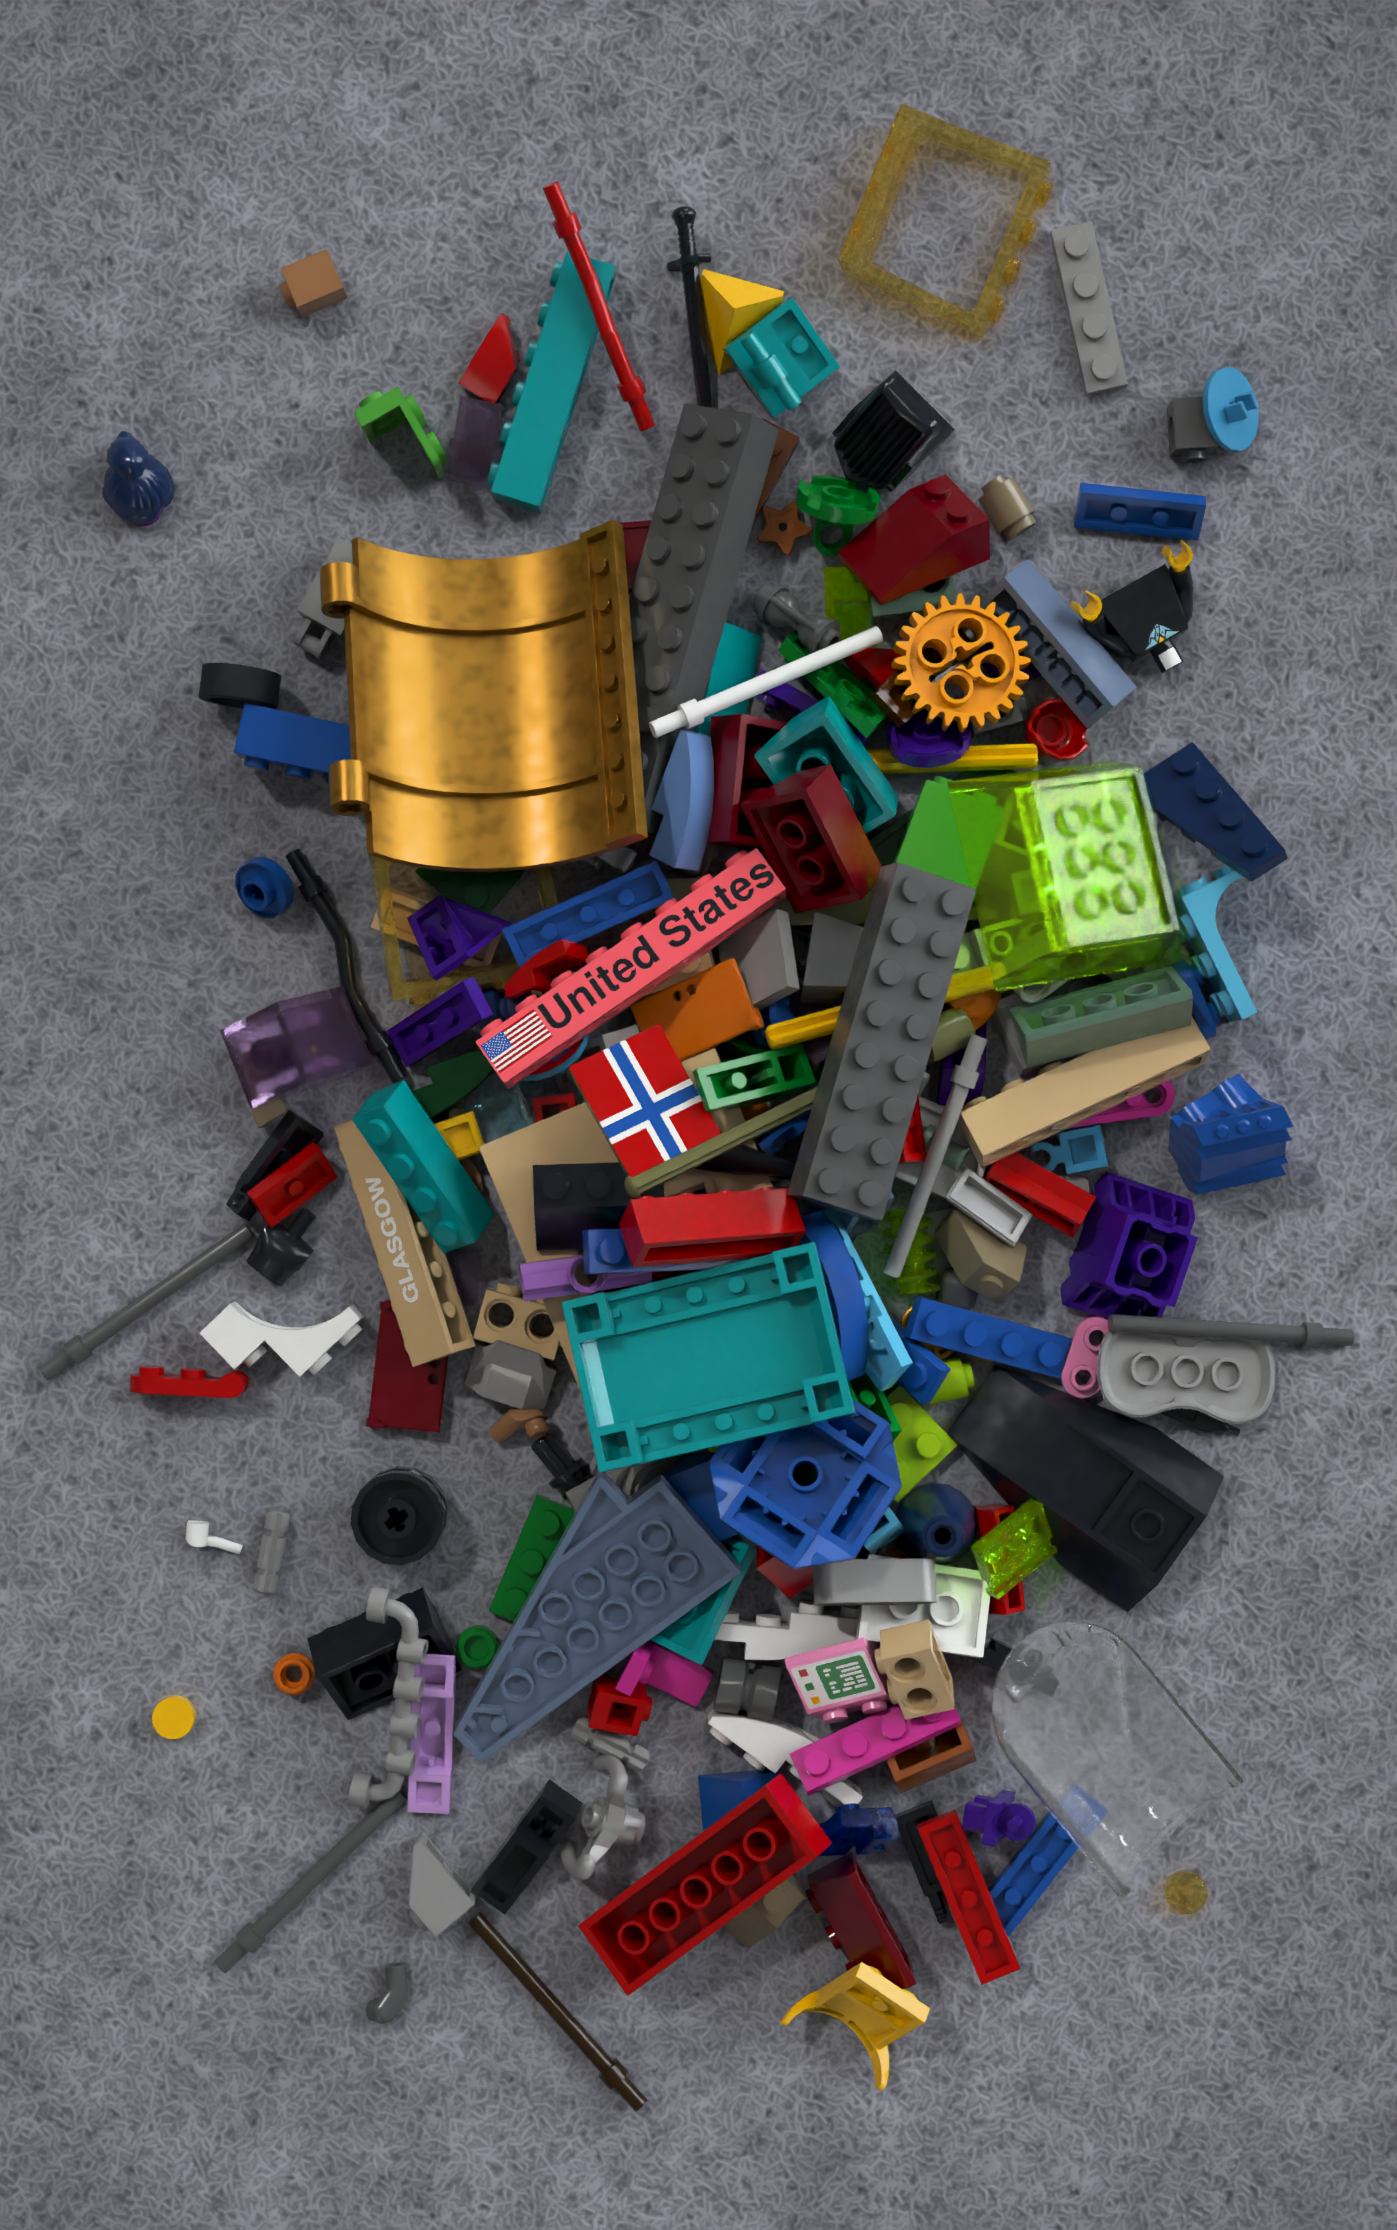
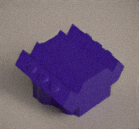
[1060,1172,1198,1320]

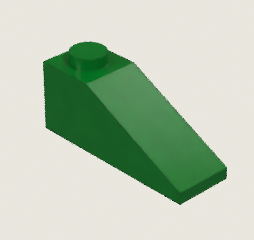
[692,1043,816,1112]

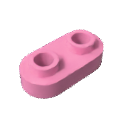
[1060,1316,1109,1398]

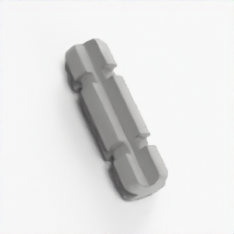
[253,1510,290,1593]
[571,1716,650,1772]

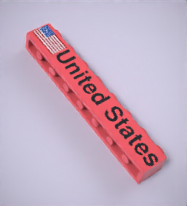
[475,848,787,1089]

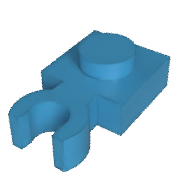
[1031,1124,1109,1174]

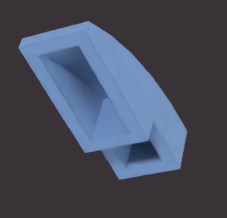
[649,729,714,871]

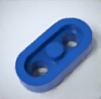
[1166,959,1220,1040]

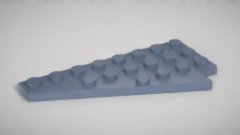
[453,1472,741,1763]

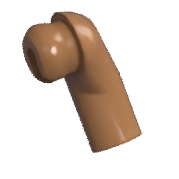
[489,1409,549,1443]

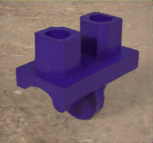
[962,1790,1036,1847]

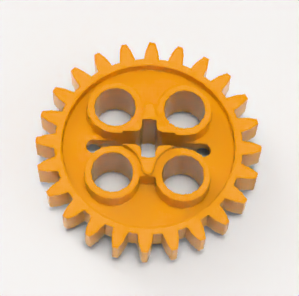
[891,593,1031,733]

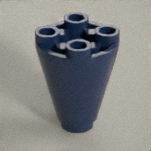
[895,1482,978,1565]

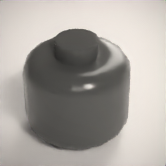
[936,1268,978,1310]

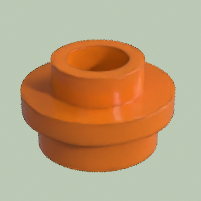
[273,1652,316,1695]

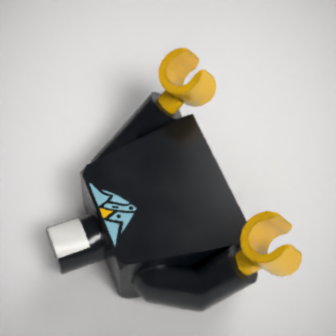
[1070,540,1194,673]

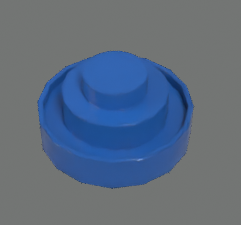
[235,857,294,919]

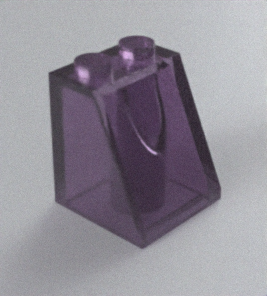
[220,986,373,1109]

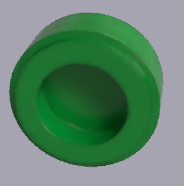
[456,1625,499,1669]

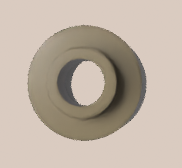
[978,475,1037,541]

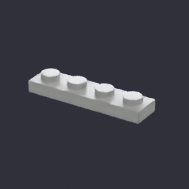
[1050,221,1128,396]

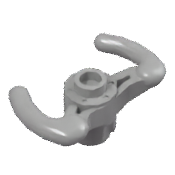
[560,1755,645,1880]

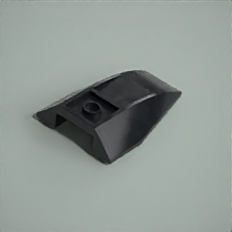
[947,1365,1224,1613]

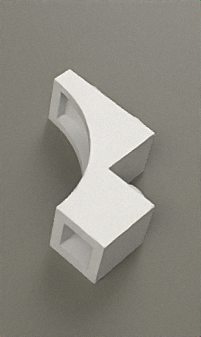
[200,1302,365,1377]

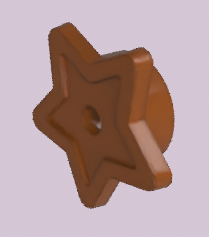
[757,502,811,556]

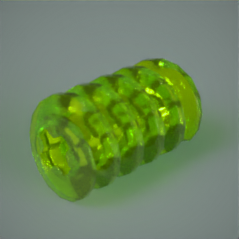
[881,1206,940,1294]

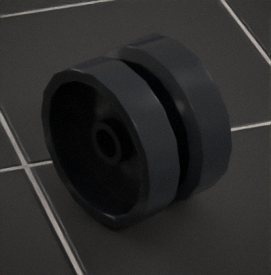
[351,1466,448,1565]

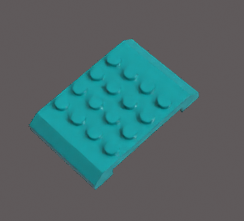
[561,1242,855,1473]

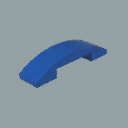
[798,1211,868,1381]

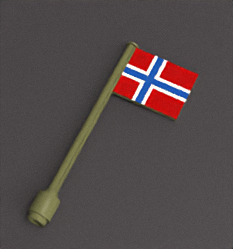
[568,1008,975,1199]

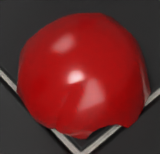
[1025,698,1088,762]

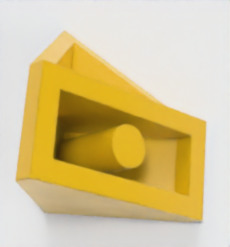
[700,269,784,375]

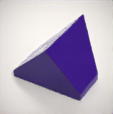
[407,894,513,981]

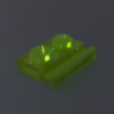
[971,1499,1057,1600]

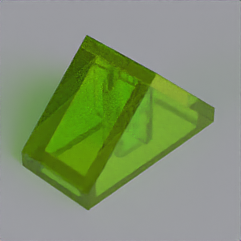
[823,566,868,641]

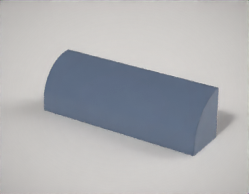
[980,559,1137,729]

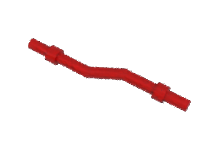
[543,181,655,431]

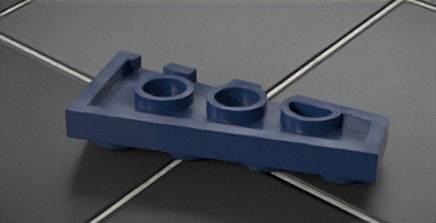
[1123,742,1288,882]

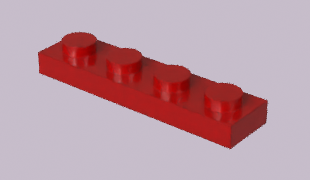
[917,1809,1020,1985]

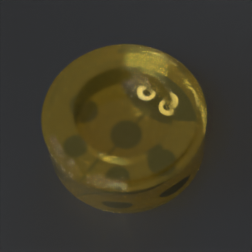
[1164,1870,1208,1914]

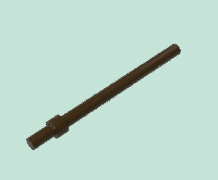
[468,1912,647,2112]

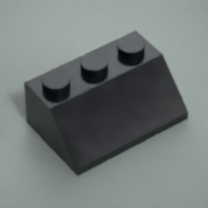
[533,1162,664,1251]
[307,1588,462,1720]

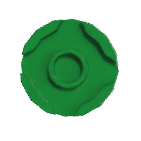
[795,475,880,557]

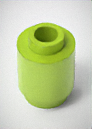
[917,1356,975,1405]

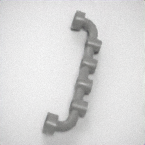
[348,1587,428,1808]

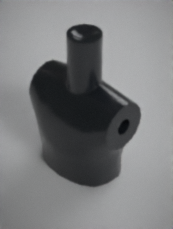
[246,1207,316,1286]

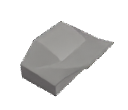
[465,1340,558,1410]

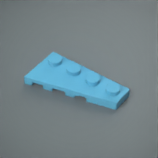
[823,1208,913,1392]

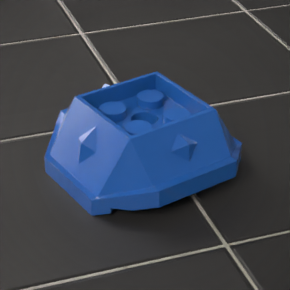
[709,1399,902,1570]

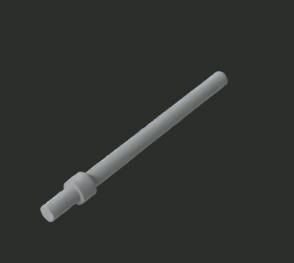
[883,1034,987,1278]

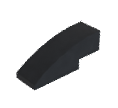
[471,1779,583,1915]

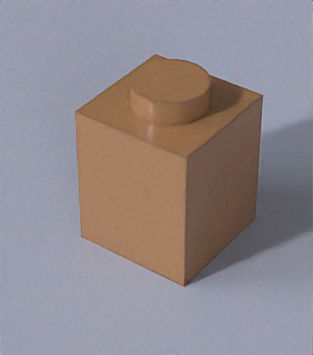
[279,249,348,317]

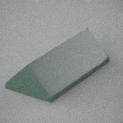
[1009,966,1193,1068]

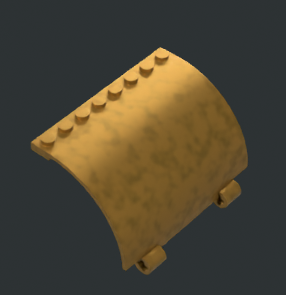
[319,519,648,872]

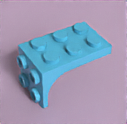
[1169,865,1257,1022]

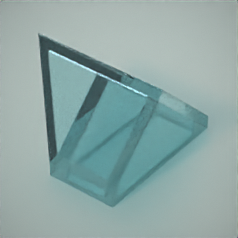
[463,1071,535,1144]

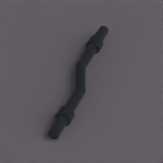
[285,849,407,1084]

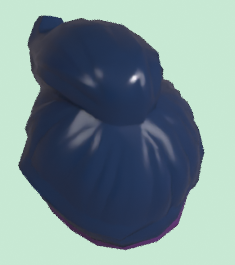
[102,431,174,526]

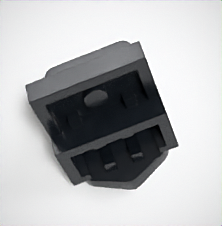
[832,370,955,492]

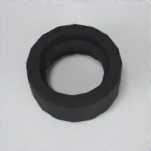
[199,663,281,709]

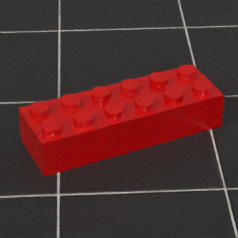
[578,1773,832,1996]

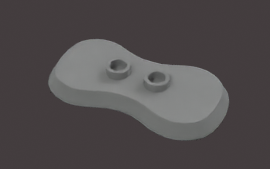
[1097,1331,1276,1424]

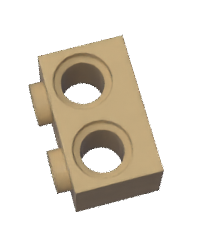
[473,1282,560,1360]
[875,1619,954,1720]

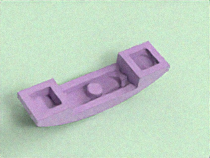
[407,1654,455,1814]

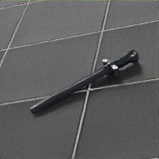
[667,206,712,408]

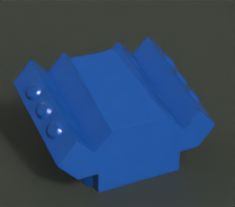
[1168,1073,1293,1195]

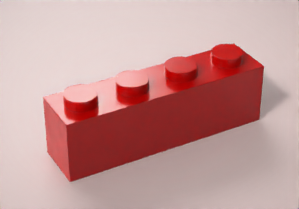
[619,1187,806,1268]

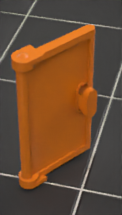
[630,957,764,1061]

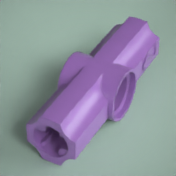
[519,1254,653,1301]

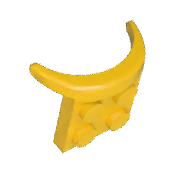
[780,1962,930,2091]

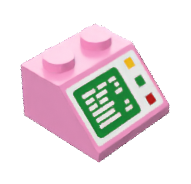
[784,1638,891,1724]

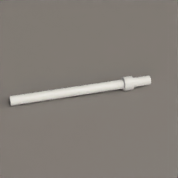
[649,626,883,738]

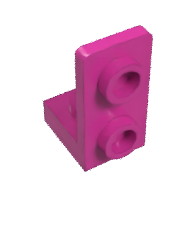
[615,1640,714,1706]

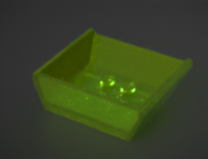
[947,761,1180,991]

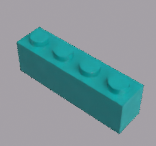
[352,1080,495,1254]

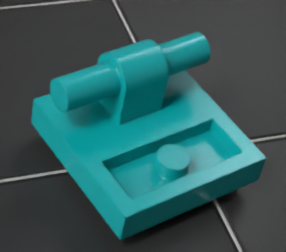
[722,297,840,418]

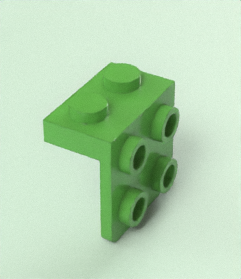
[354,387,449,479]

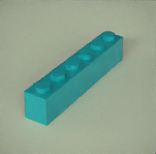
[487,250,616,514]

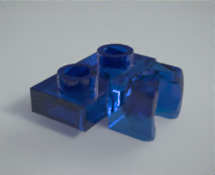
[819,1803,899,1856]

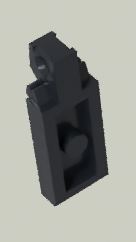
[227,1110,324,1221]

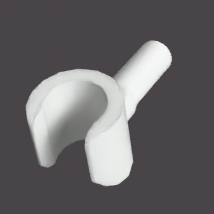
[186,1520,243,1555]

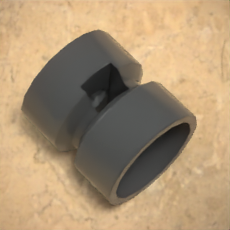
[713,1656,781,1722]

